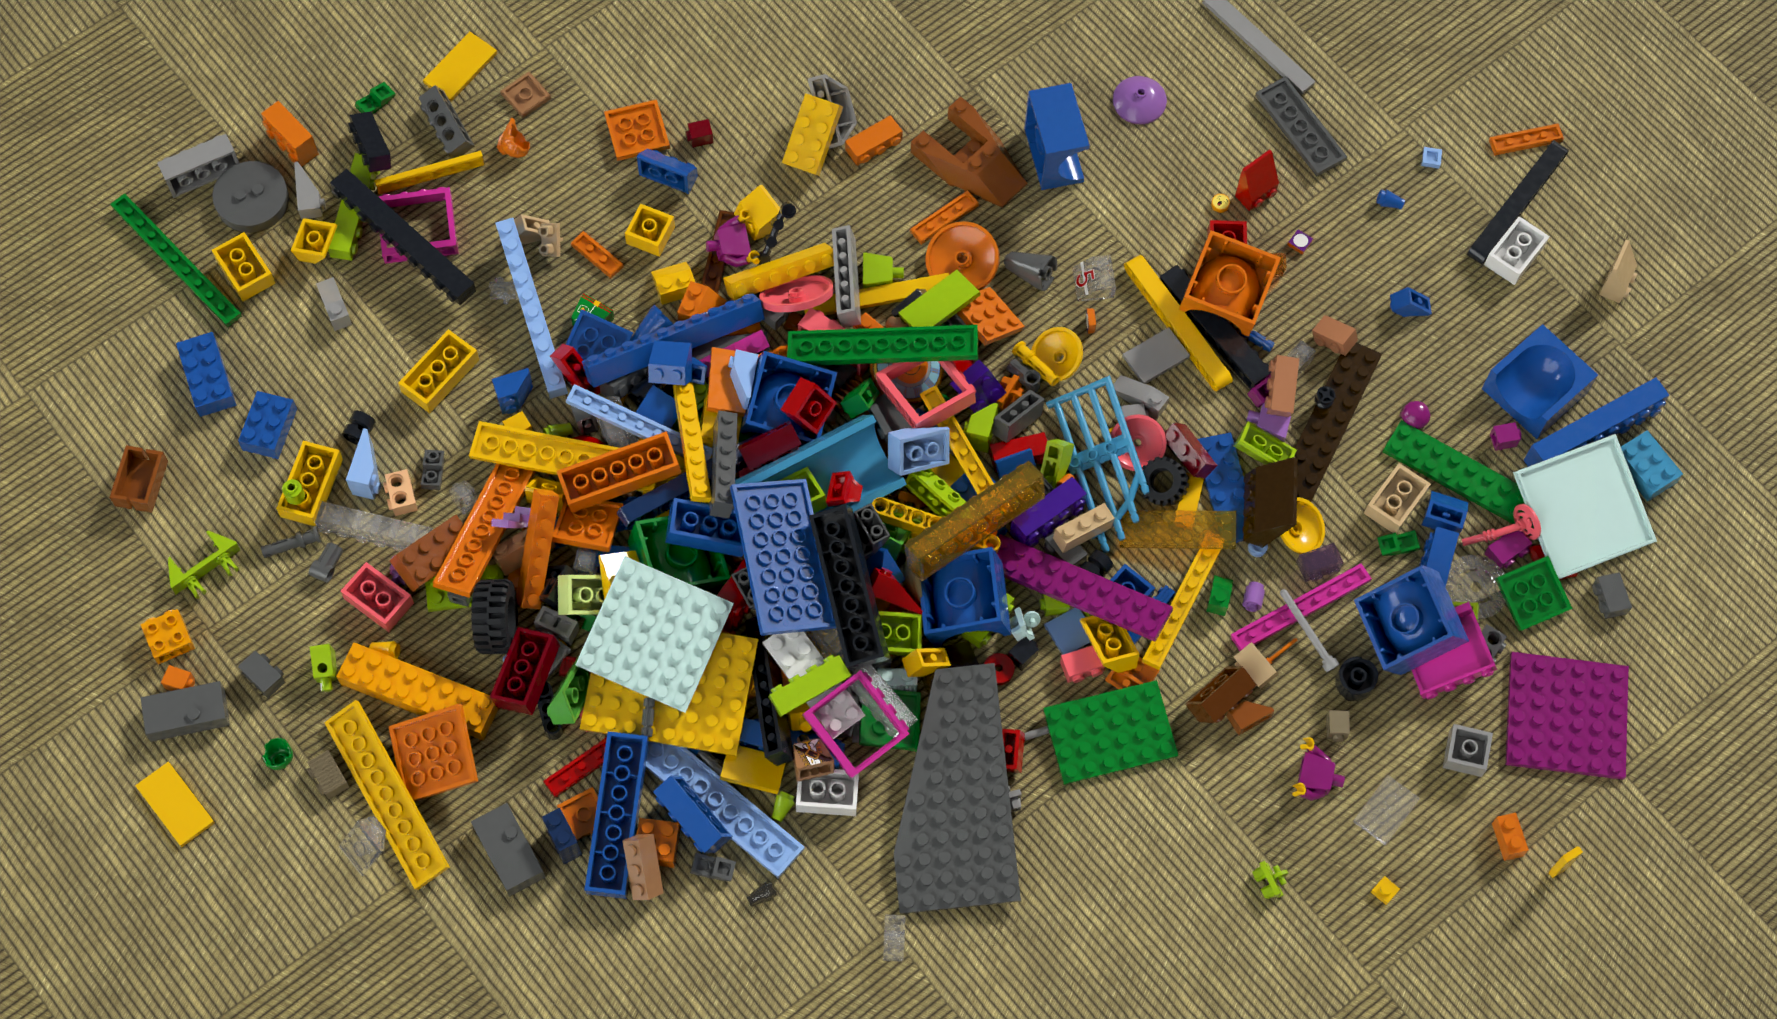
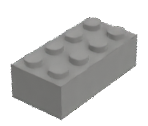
[157,134,239,198]

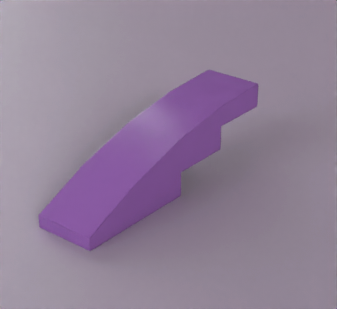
[491,506,531,528]

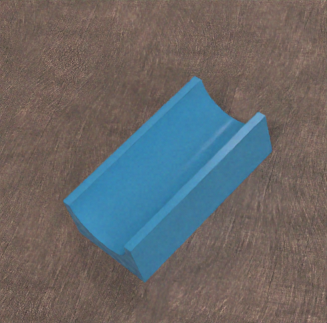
[735,415,907,513]

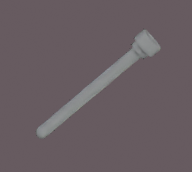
[1280,589,1339,673]

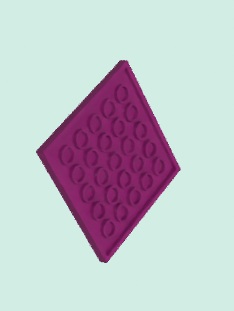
[1505,652,1629,780]

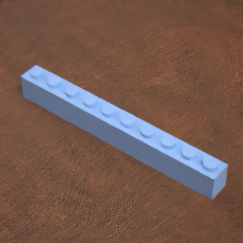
[495,218,568,399]

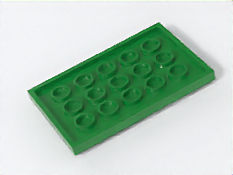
[1043,680,1179,785]

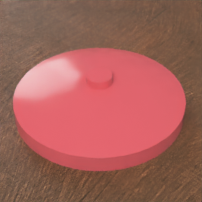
[759,275,834,312]

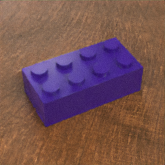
[1010,477,1087,548]

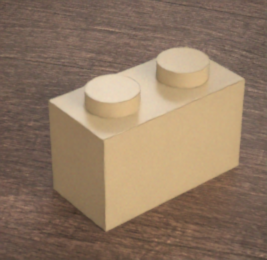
[1234,642,1279,689]

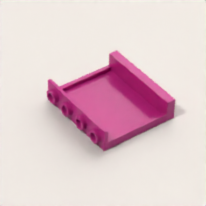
[1412,602,1497,699]

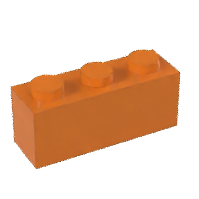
[845,115,903,166]

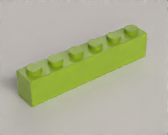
[328,153,380,261]

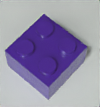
[950,359,1006,413]

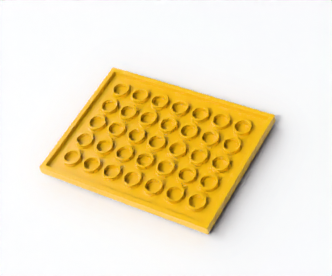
[580,633,759,757]

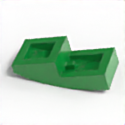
[355,82,396,114]
[1377,530,1420,556]

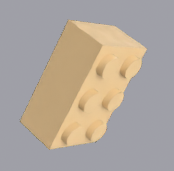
[1364,463,1431,534]

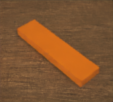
[1489,124,1564,156]
[910,190,979,245]

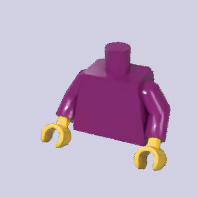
[706,209,760,268]
[1292,737,1345,801]

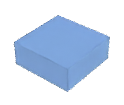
[1421,147,1442,169]

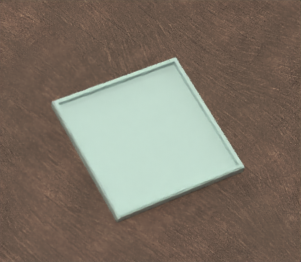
[1513,434,1657,579]

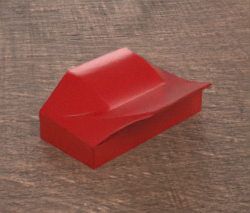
[826,471,863,507]

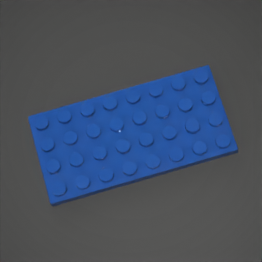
[730,479,836,636]

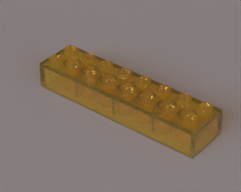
[904,460,1045,581]

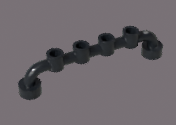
[754,202,796,299]

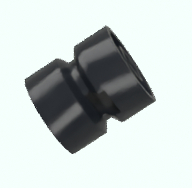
[342,410,376,445]
[1080,550,1114,577]

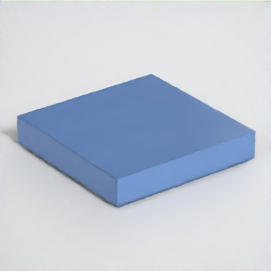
[1044,608,1091,655]

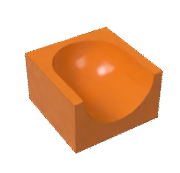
[1179,230,1281,337]

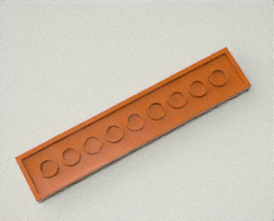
[433,464,536,598]

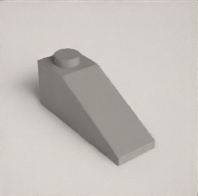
[294,162,326,219]
[316,277,352,331]
[1113,375,1169,420]

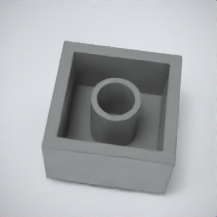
[1443,724,1493,777]

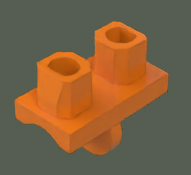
[995,374,1024,411]

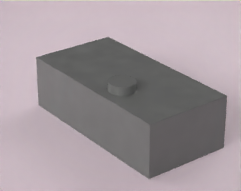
[140,681,230,742]
[471,803,546,897]

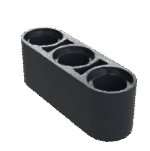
[537,681,563,740]

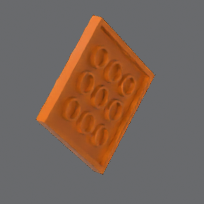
[388,704,478,802]

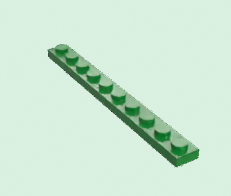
[110,193,242,328]

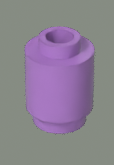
[1242,582,1265,612]

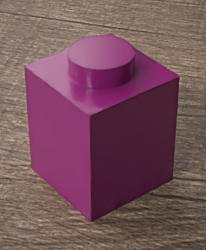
[1490,422,1522,451]

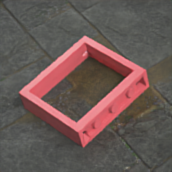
[876,361,976,428]

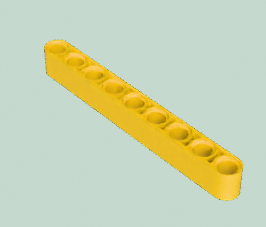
[1124,255,1233,392]

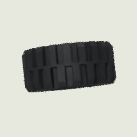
[471,579,518,654]

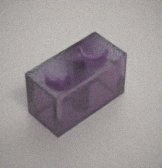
[1296,543,1344,582]

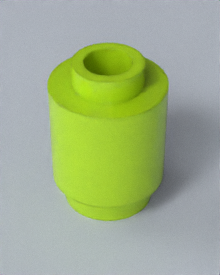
[282,479,305,505]

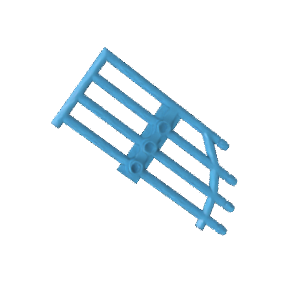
[1046,375,1149,553]

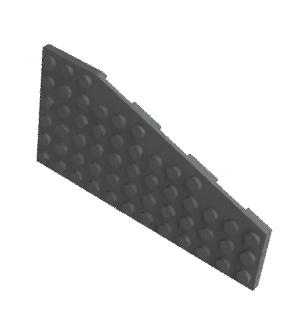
[894,663,1021,914]

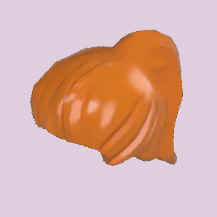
[497,118,530,158]

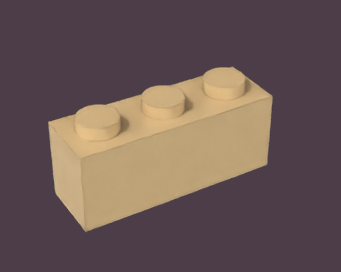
[1053,503,1115,553]

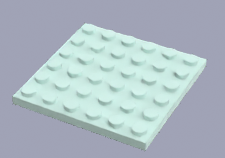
[575,556,734,713]

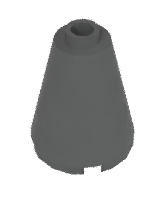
[1004,251,1057,291]

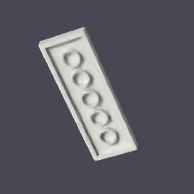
[762,632,866,739]

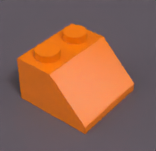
[677,281,726,321]

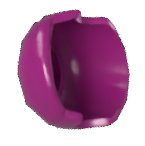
[1400,401,1431,429]

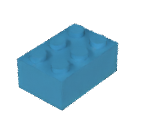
[1621,430,1683,502]

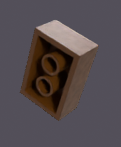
[1185,666,1257,723]

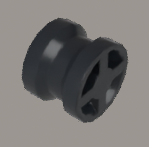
[1314,386,1335,409]

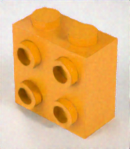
[140,609,195,665]

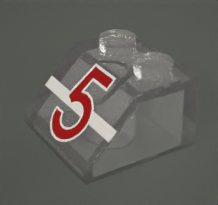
[1072,255,1116,301]

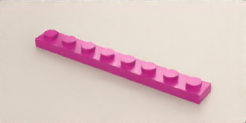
[1230,563,1372,651]

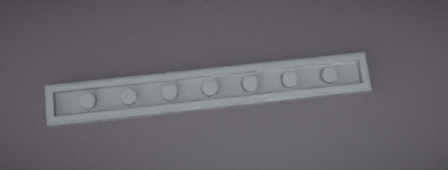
[1202,0,1316,95]

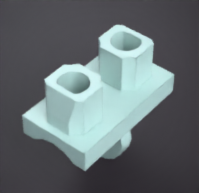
[1009,607,1041,641]

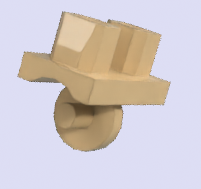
[539,223,563,257]

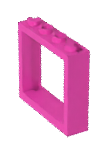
[379,187,459,264]
[802,670,909,779]

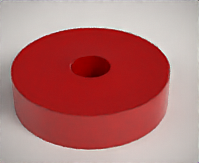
[984,653,1015,685]

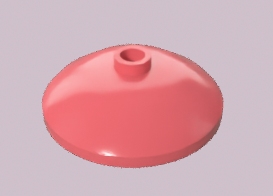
[1110,414,1167,471]

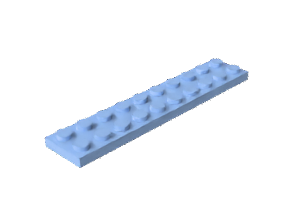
[646,742,805,879]

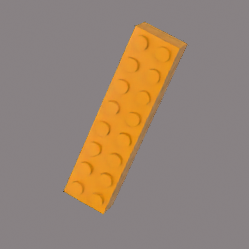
[336,642,499,741]

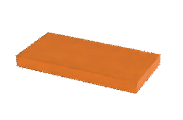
[706,347,746,417]

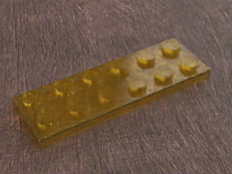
[1120,510,1236,549]

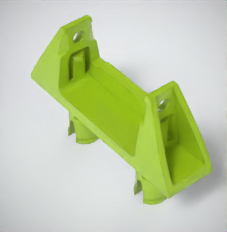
[168,531,241,599]

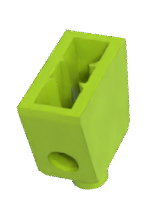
[863,253,904,288]
[309,644,337,692]

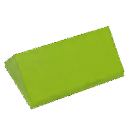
[1233,421,1297,465]

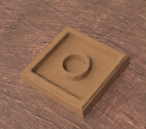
[500,72,551,118]

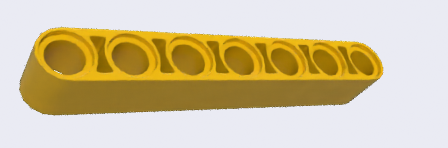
[872,497,1001,553]

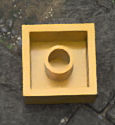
[625,203,675,257]

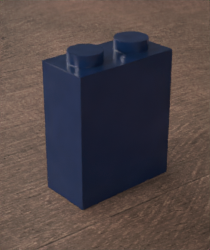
[542,808,582,864]

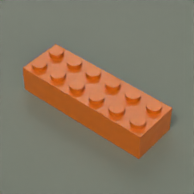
[557,431,682,513]

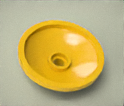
[1031,327,1083,382]
[1281,497,1325,554]

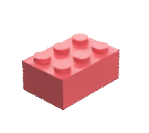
[341,562,414,632]

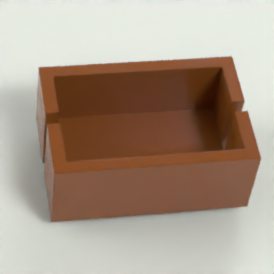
[110,445,168,513]

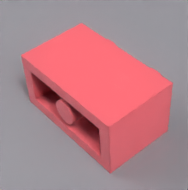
[1060,646,1105,683]

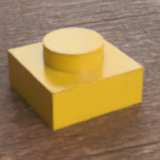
[1371,876,1400,905]

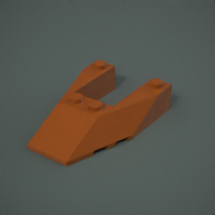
[910,96,1027,208]

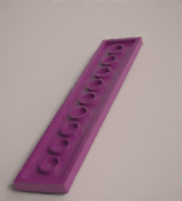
[994,534,1173,641]

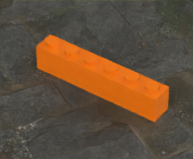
[516,489,559,609]

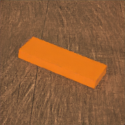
[571,231,624,279]

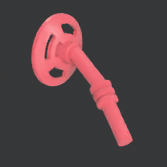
[1462,504,1541,546]

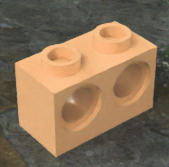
[383,469,418,516]

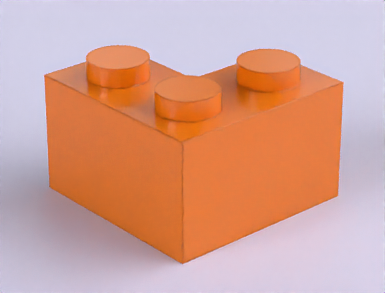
[637,818,681,868]

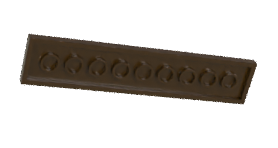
[1294,342,1382,502]

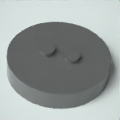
[212,161,289,233]

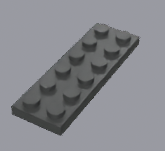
[1255,76,1347,177]

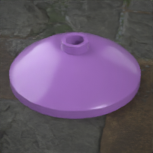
[1113,76,1167,124]

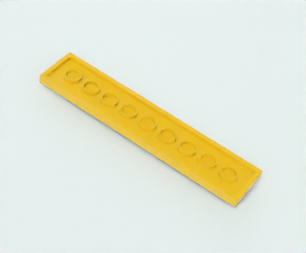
[469,421,657,493]
[324,700,450,890]

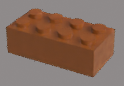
[390,514,464,592]

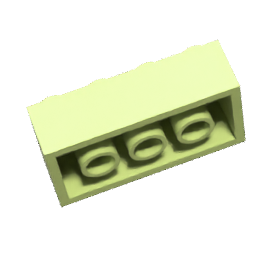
[558,575,604,615]

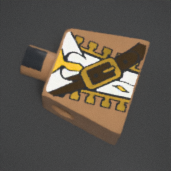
[793,734,834,782]

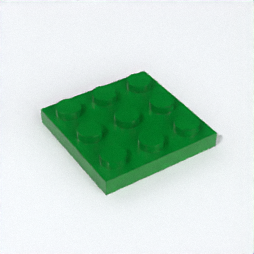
[1495,556,1573,632]
[859,687,921,751]

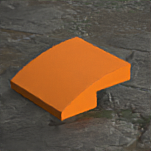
[1105,657,1160,689]

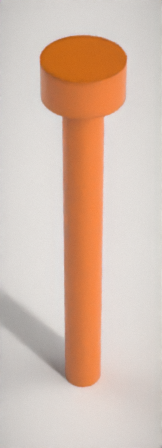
[1266,638,1298,664]

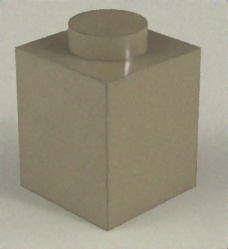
[1326,710,1350,742]

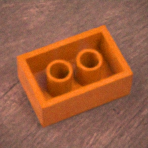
[261,101,319,167]

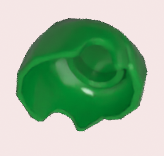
[262,737,294,770]

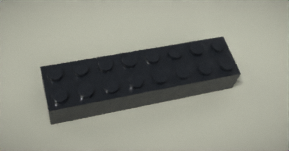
[809,504,890,670]

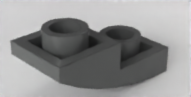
[421,450,444,490]

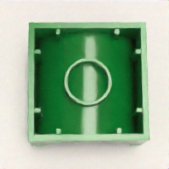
[627,516,730,596]

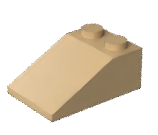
[1599,240,1637,303]

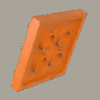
[604,99,670,161]
[957,287,1025,346]
[552,498,624,552]

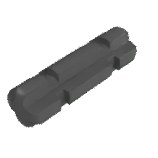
[641,698,655,737]

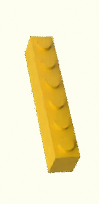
[723,242,834,301]

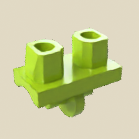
[1252,861,1289,899]

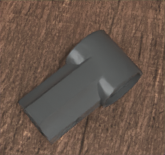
[1006,357,1040,393]
[309,542,343,583]

